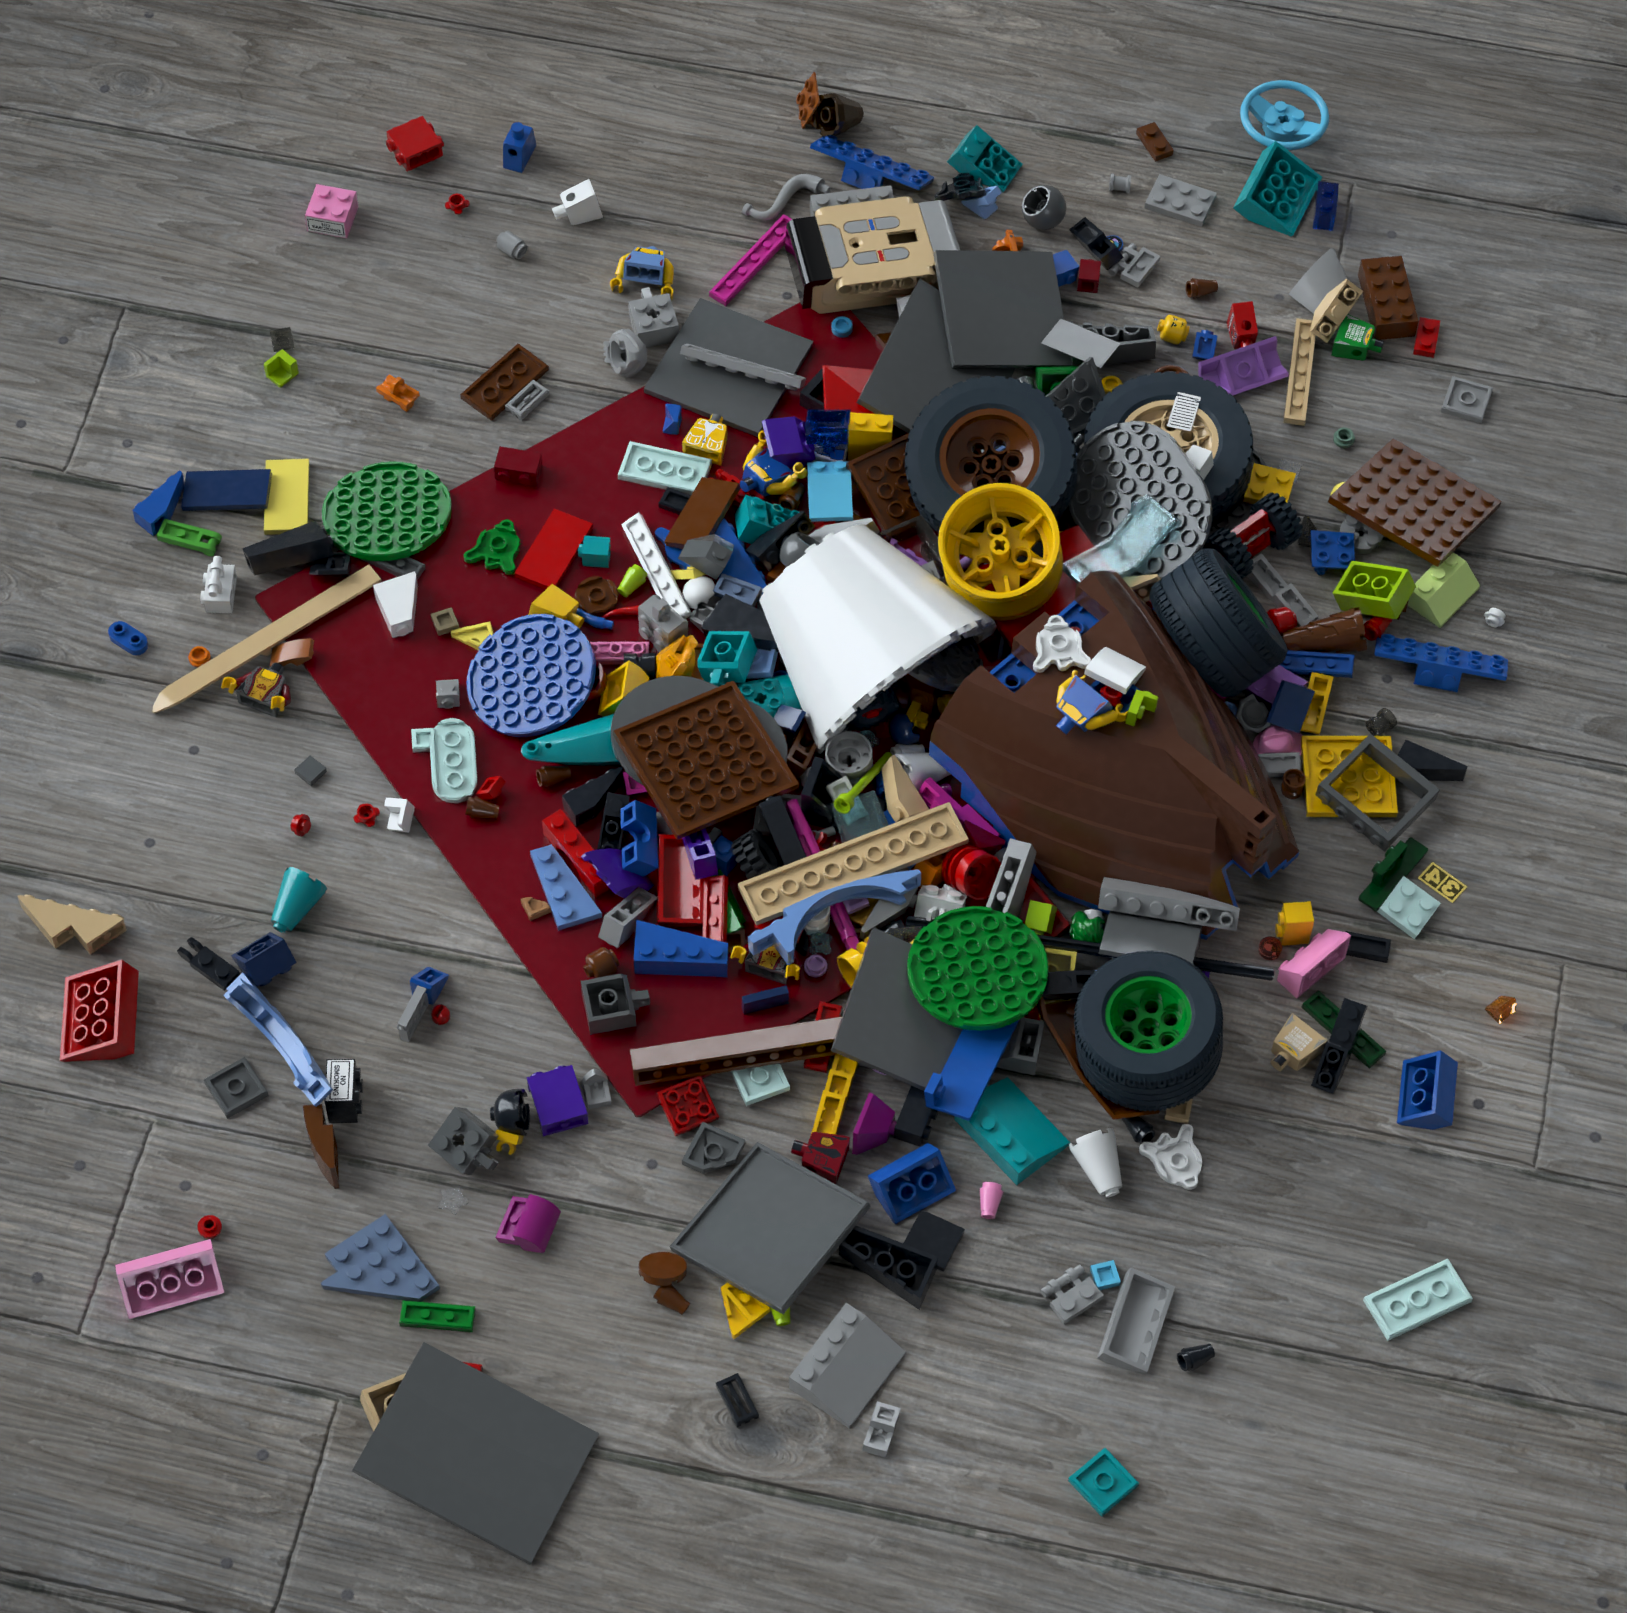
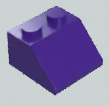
[762,416,816,469]

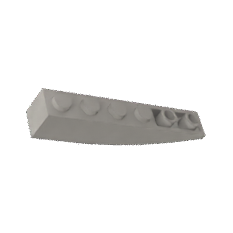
[1098,877,1240,931]

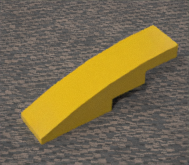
[1300,672,1333,735]
[811,1054,858,1134]

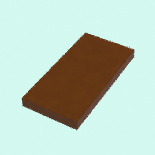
[460,344,549,421]
[664,477,741,549]

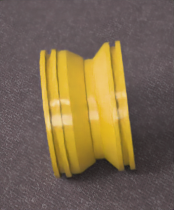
[938,483,1063,621]

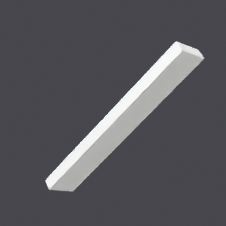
[621,512,692,619]

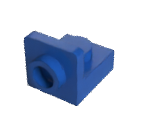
[1192,330,1217,360]

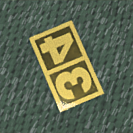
[1418,862,1467,903]

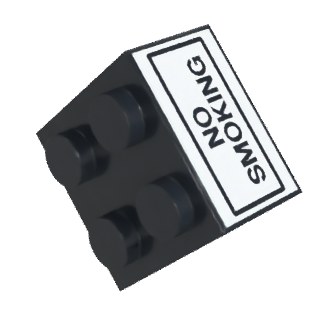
[324,1059,363,1123]

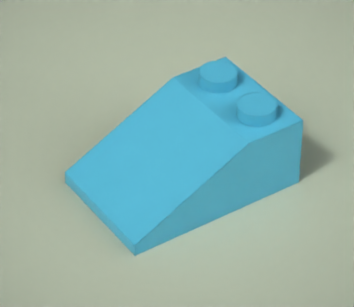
[807,461,853,521]

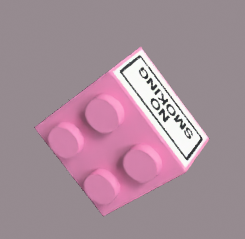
[305,184,358,238]

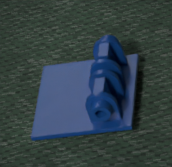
[1310,530,1355,575]

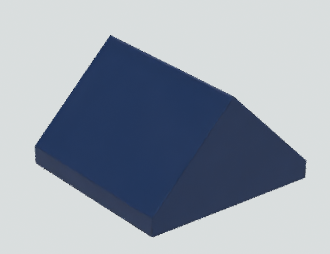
[1266,680,1315,733]

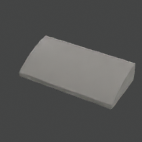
[1097,1268,1175,1374]

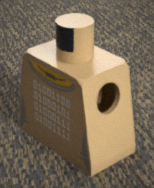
[1271,1013,1327,1071]

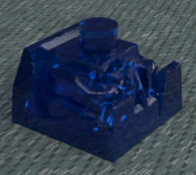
[805,409,851,453]

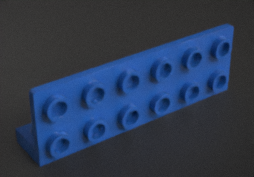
[924,1020,1019,1121]

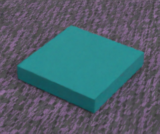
[1068,1448,1139,1517]

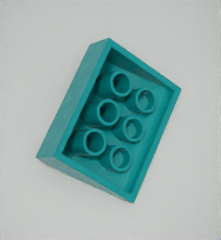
[1233,141,1322,236]
[954,1077,1070,1186]

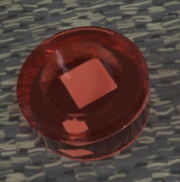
[1258,936,1282,960]

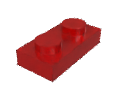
[1413,317,1441,358]

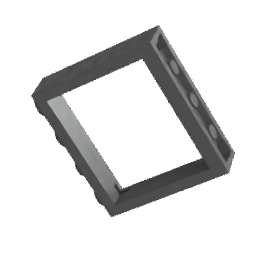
[1315,734,1440,852]

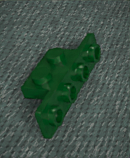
[1358,837,1428,911]

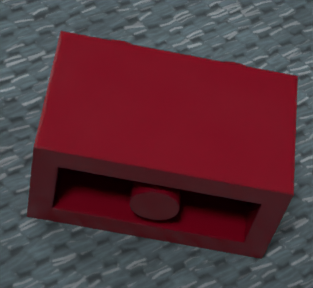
[494,446,543,486]

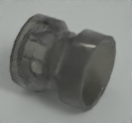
[1366,708,1397,736]

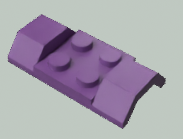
[1198,336,1289,396]

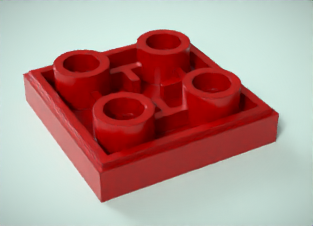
[657,1076,719,1137]

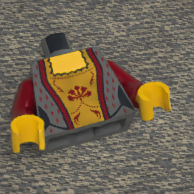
[221,663,291,717]
[730,943,802,985]

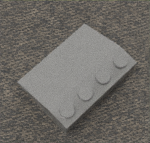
[789,1303,906,1429]

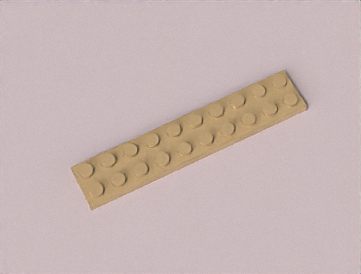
[738,802,968,926]

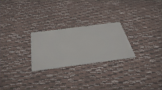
[1041,319,1120,368]

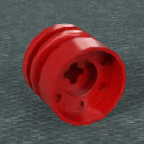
[941,843,1001,900]

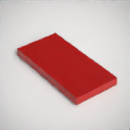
[515,508,593,589]

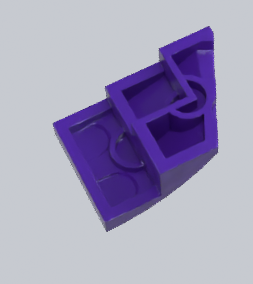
[581,849,654,899]

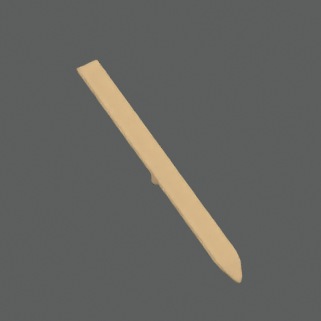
[152,565,381,713]

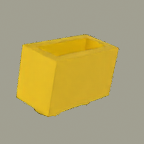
[1275,901,1314,946]

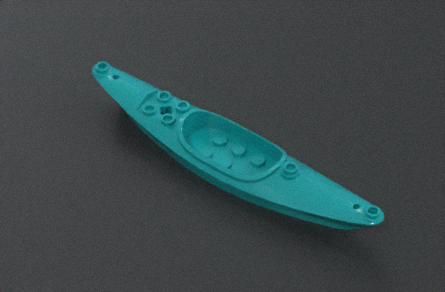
[521,675,802,766]

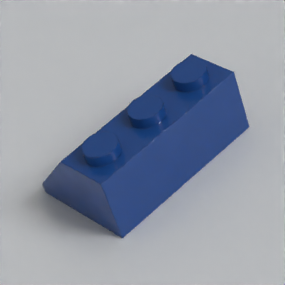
[1397,1050,1458,1130]
[868,1143,956,1224]

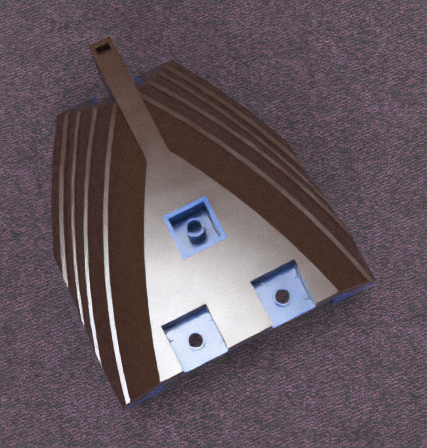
[929,570,1299,940]

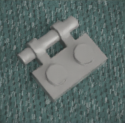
[1108,243,1160,288]
[1040,1264,1104,1324]

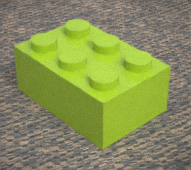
[1333,561,1416,619]

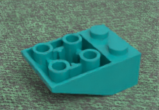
[947,125,1023,193]
[735,495,800,544]

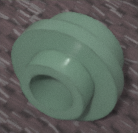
[1333,427,1355,448]

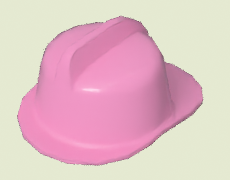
[1253,726,1303,755]

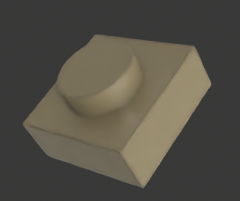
[431,607,459,636]

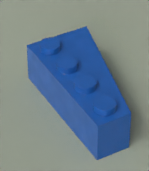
[634,920,728,977]

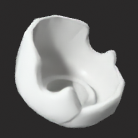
[683,576,715,609]

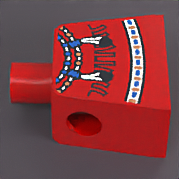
[1227,301,1258,349]

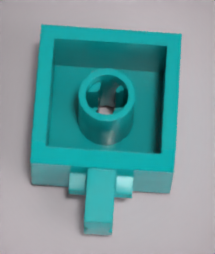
[697,631,758,687]

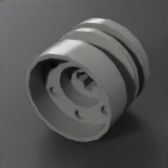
[825,731,873,787]

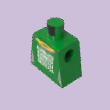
[1331,314,1384,361]

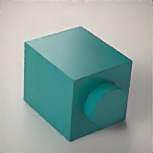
[578,536,611,568]

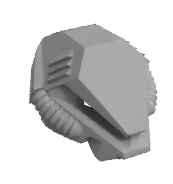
[603,329,647,378]

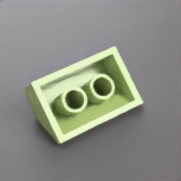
[1408,552,1480,628]

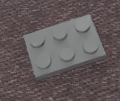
[1144,174,1217,227]

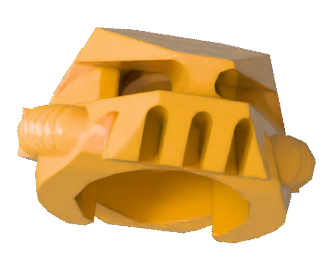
[655,635,698,678]

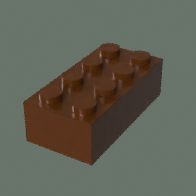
[1358,256,1419,340]

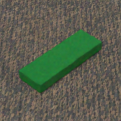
[399,1300,476,1332]

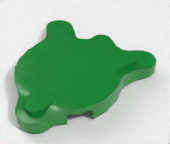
[463,519,520,575]

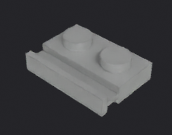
[397,986,429,1043]

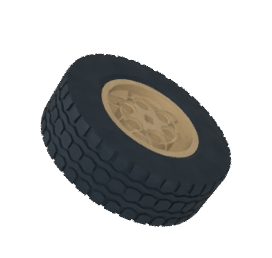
[1084,372,1253,528]

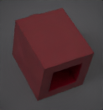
[1077,259,1101,293]

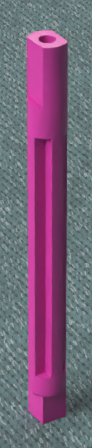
[785,799,859,950]

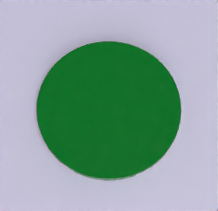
[322,461,452,561]
[907,906,1048,1030]

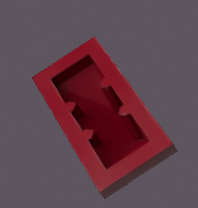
[962,820,1005,856]

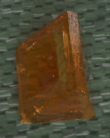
[1485,996,1516,1024]

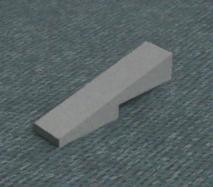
[1246,553,1318,627]

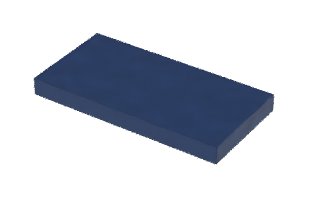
[181,469,272,511]

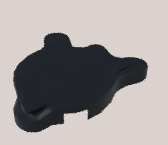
[934,173,986,201]

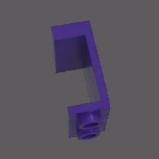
[526,1065,588,1137]

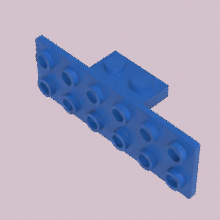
[810,135,934,190]
[1374,634,1508,692]

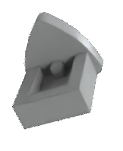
[581,1069,612,1109]

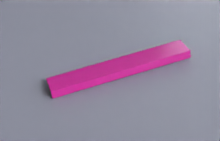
[709,214,800,306]

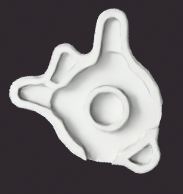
[1033,615,1091,673]
[1139,1124,1202,1190]

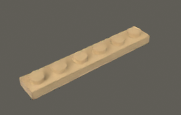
[1283,318,1316,426]

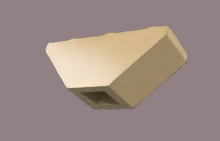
[1310,279,1363,343]

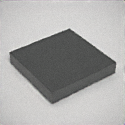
[204,1057,269,1119]

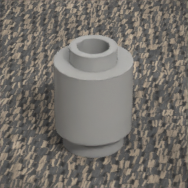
[496,231,528,260]

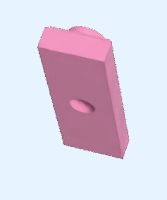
[590,642,649,665]

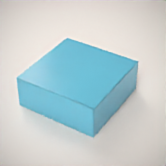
[1090,1260,1121,1290]

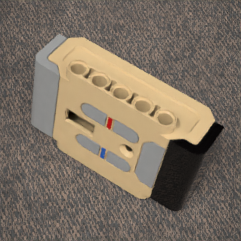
[785,197,960,314]

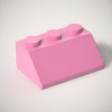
[1277,929,1351,998]

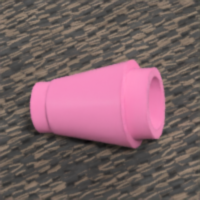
[980,1182,1003,1219]

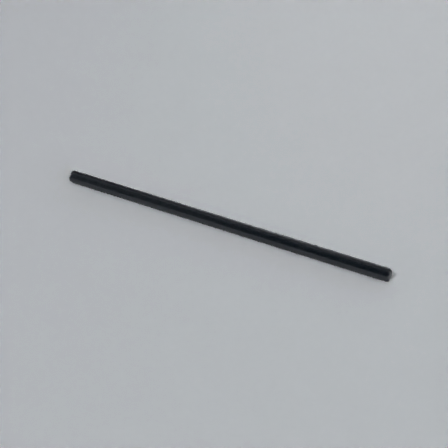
[906,916,1275,981]

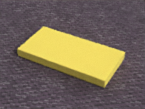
[264,459,310,535]

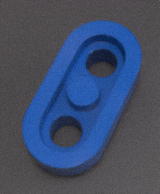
[108,621,148,655]

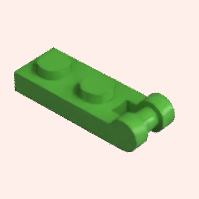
[157,519,222,557]

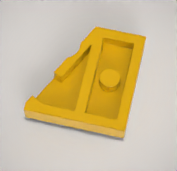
[721,1283,770,1339]

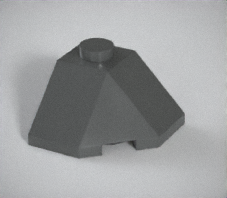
[678,534,734,580]

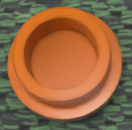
[188,646,211,668]

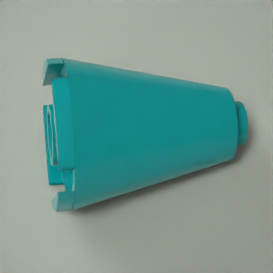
[271,867,327,933]

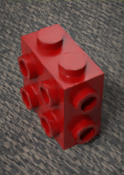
[386,116,444,172]

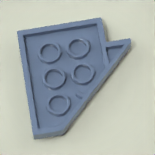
[321,1214,440,1302]

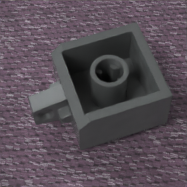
[581,974,650,1035]
[428,1107,499,1175]

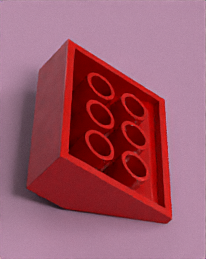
[60,960,139,1062]

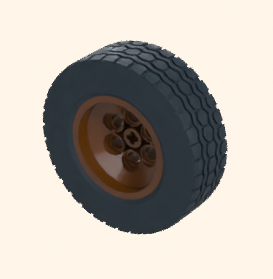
[905,376,1077,535]

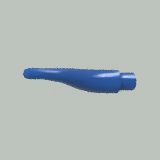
[576,608,614,630]

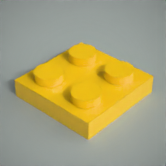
[1243,463,1296,504]

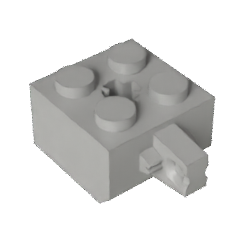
[628,287,679,347]
[638,595,688,652]

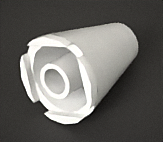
[894,753,951,792]
[1069,1128,1122,1198]

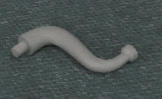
[742,174,831,220]

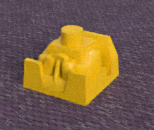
[598,661,649,717]

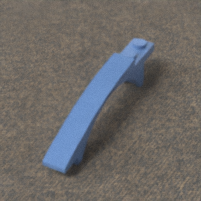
[748,869,921,965]
[224,972,333,1107]

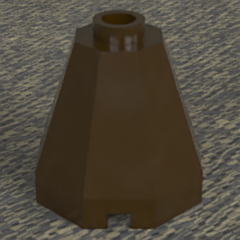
[813,93,864,136]

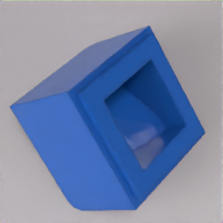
[663,403,682,435]

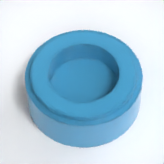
[831,316,853,338]

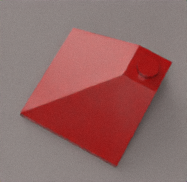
[822,365,894,430]

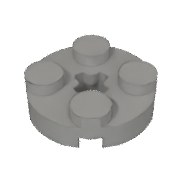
[1339,515,1383,554]

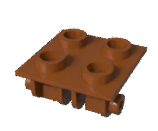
[796,72,820,129]

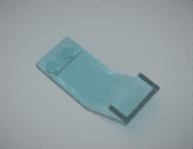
[1062,494,1178,584]

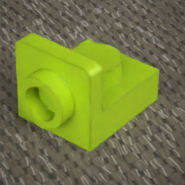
[1125,689,1158,726]

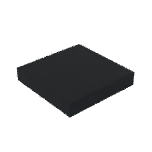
[903,1209,965,1272]

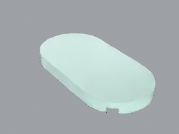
[429,718,477,803]

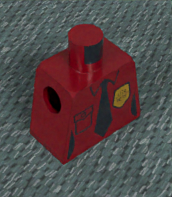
[791,1132,850,1185]

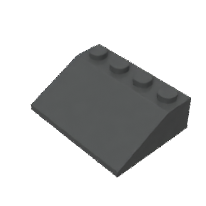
[1099,911,1203,964]

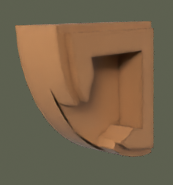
[521,897,551,921]

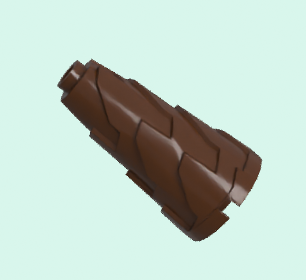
[1282,607,1367,653]

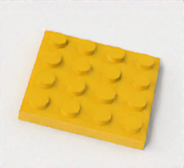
[1301,736,1398,817]

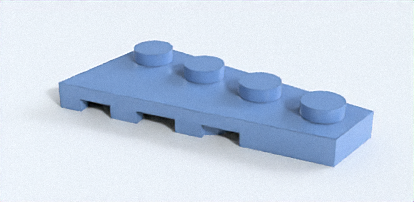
[530,844,602,931]

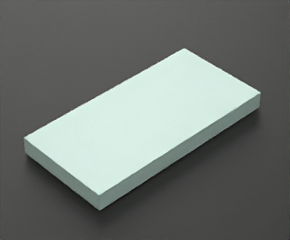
[618,441,712,495]
[1363,1259,1473,1341]

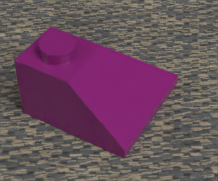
[852,1093,897,1155]

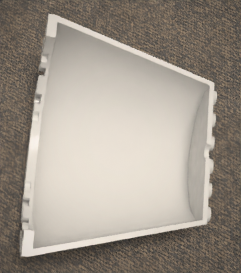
[759,524,997,750]

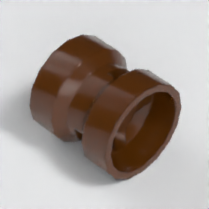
[1281,769,1306,799]

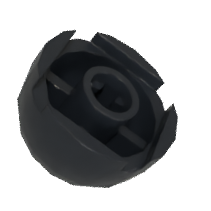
[490,1089,530,1136]

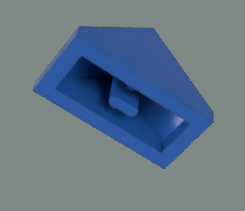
[410,967,449,1005]

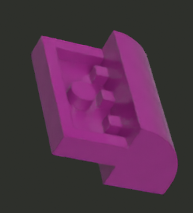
[495,1194,561,1253]

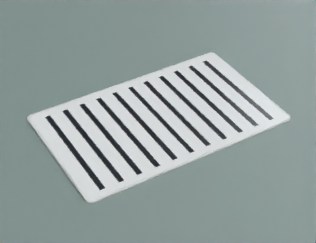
[1167,392,1201,431]

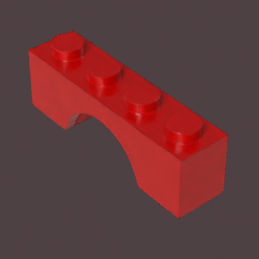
[542,809,610,898]

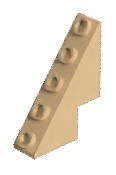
[17,894,127,955]

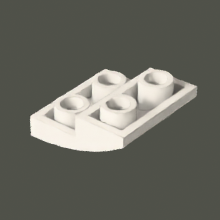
[1084,647,1146,694]

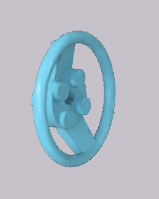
[1240,80,1329,150]

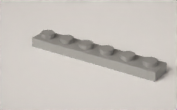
[680,343,806,390]

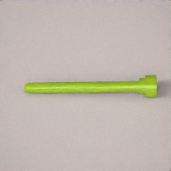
[834,752,893,814]

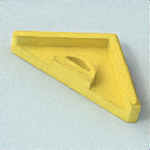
[670,566,706,580]
[450,622,494,650]

